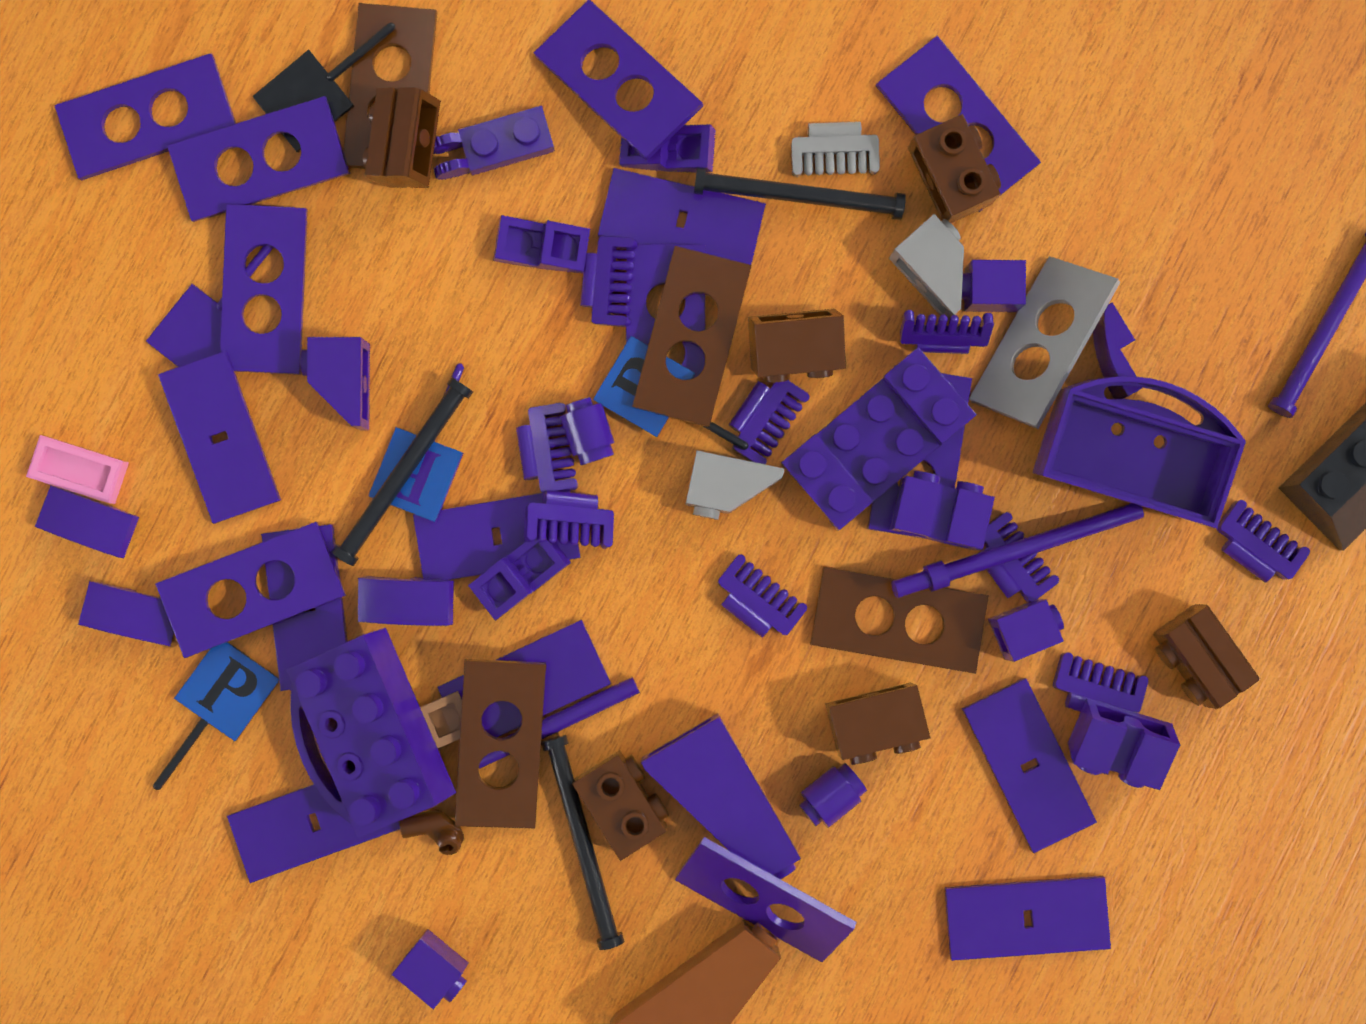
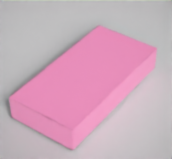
[26,435,129,504]

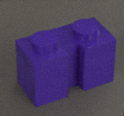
[889,471,995,551]
[1068,698,1180,790]

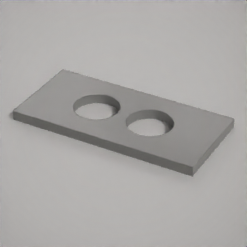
[969,256,1120,429]

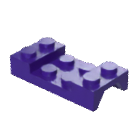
[781,347,977,531]

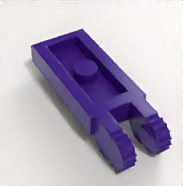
[433,105,555,180]

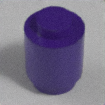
[560,397,615,465]
[799,763,867,828]

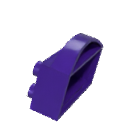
[1032,376,1246,528]
[287,628,456,838]

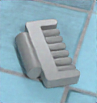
[791,122,880,177]

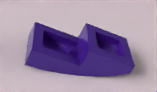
[619,124,716,172]
[493,215,590,273]
[1093,302,1142,399]
[35,485,139,559]
[468,532,571,621]
[358,576,454,626]
[78,580,174,646]

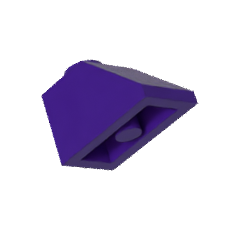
[300,337,370,431]

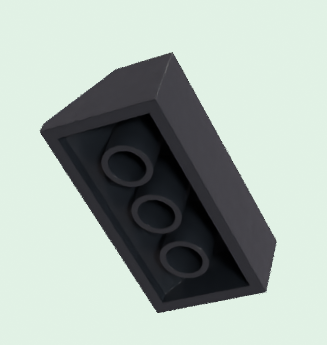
[1279,403,1366,551]

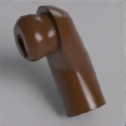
[400,810,464,855]

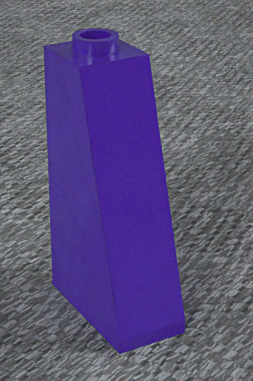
[641,713,801,879]

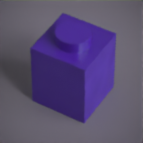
[962,260,1026,312]
[988,599,1064,662]
[391,929,469,1010]

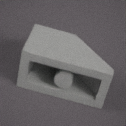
[889,214,964,322]
[686,450,784,520]

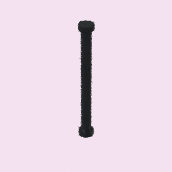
[694,167,906,220]
[331,377,473,566]
[541,735,625,950]

